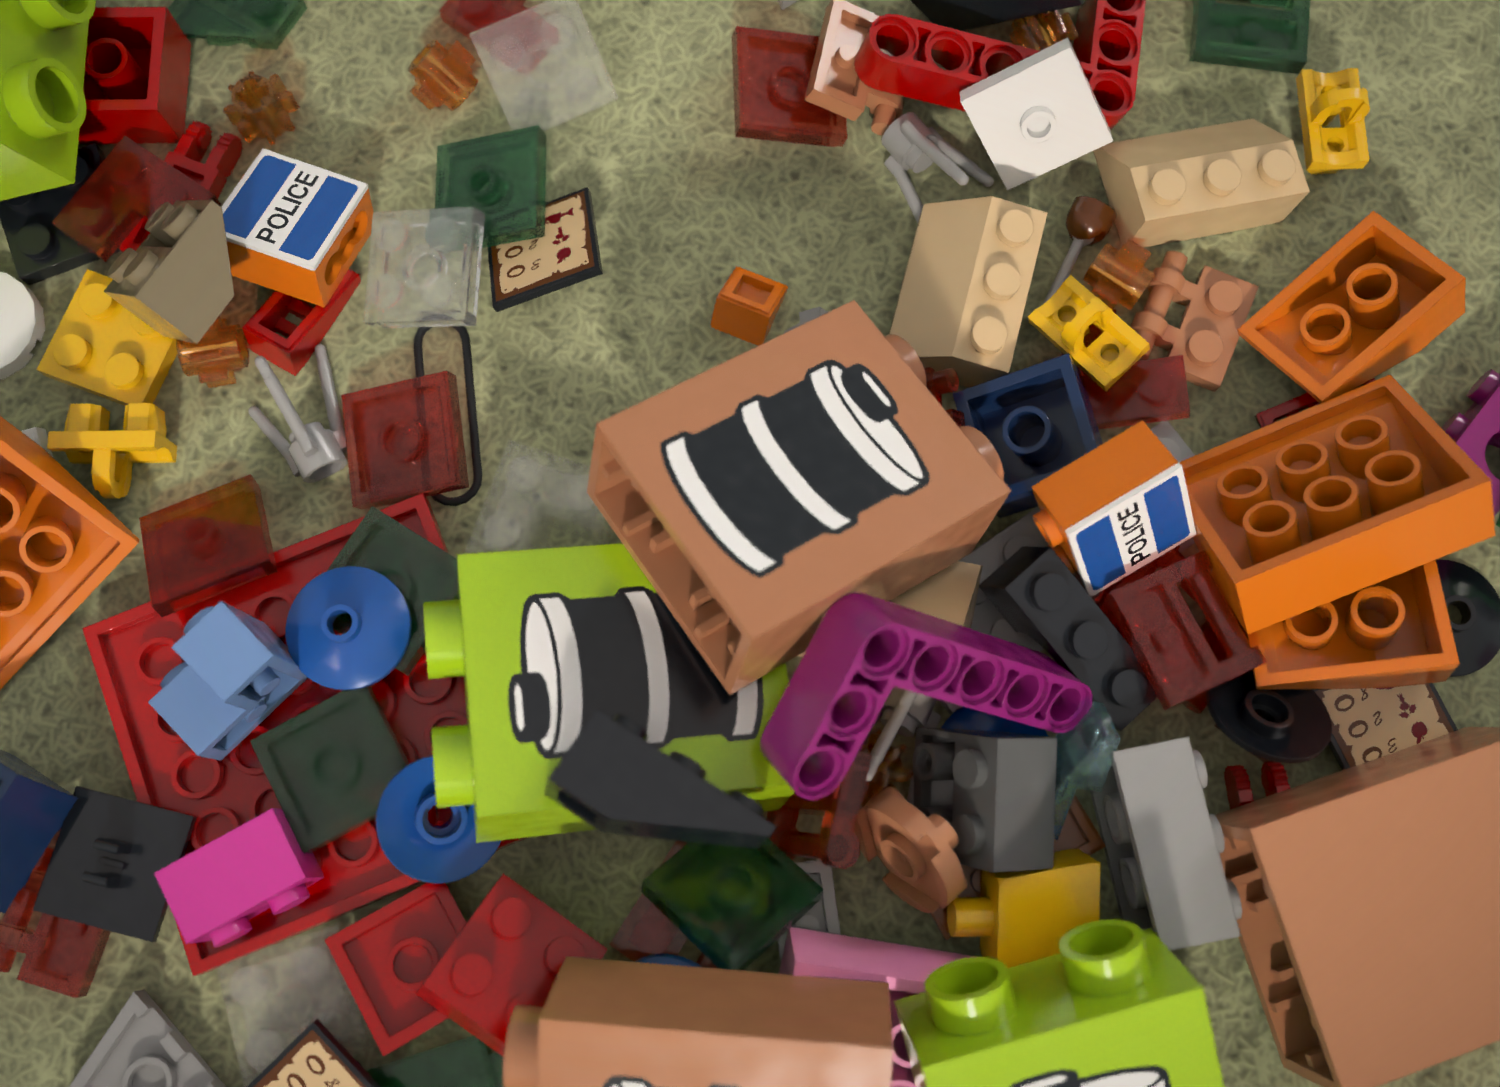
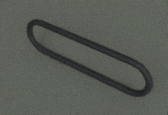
[413,316,482,506]

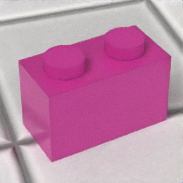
[154,808,324,948]

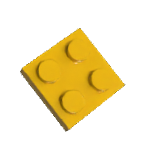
[36,269,183,406]

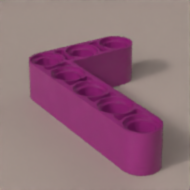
[760,592,1093,800]

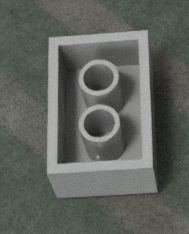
[1083,737,1242,951]

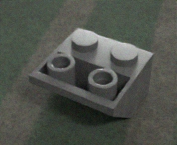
[912,727,1057,873]

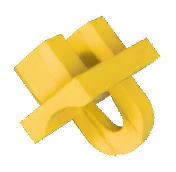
[1296,68,1370,174]
[1028,275,1150,392]
[47,403,177,499]

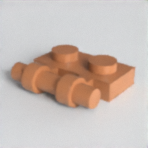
[805,0,905,136]
[1130,251,1259,392]

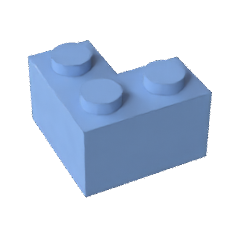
[148,601,308,761]

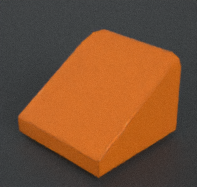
[710,266,788,346]

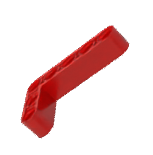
[854,0,1146,131]

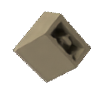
[104,200,234,344]

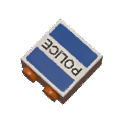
[221,148,376,308]
[1032,420,1197,597]

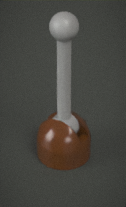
[1033,196,1116,311]

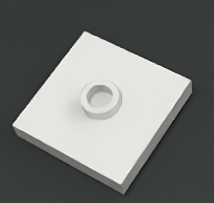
[959,38,1113,190]

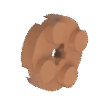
[852,786,968,913]

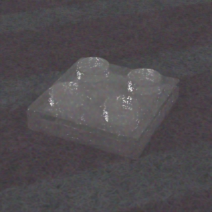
[469,0,619,144]
[363,206,485,328]
[216,923,375,1087]

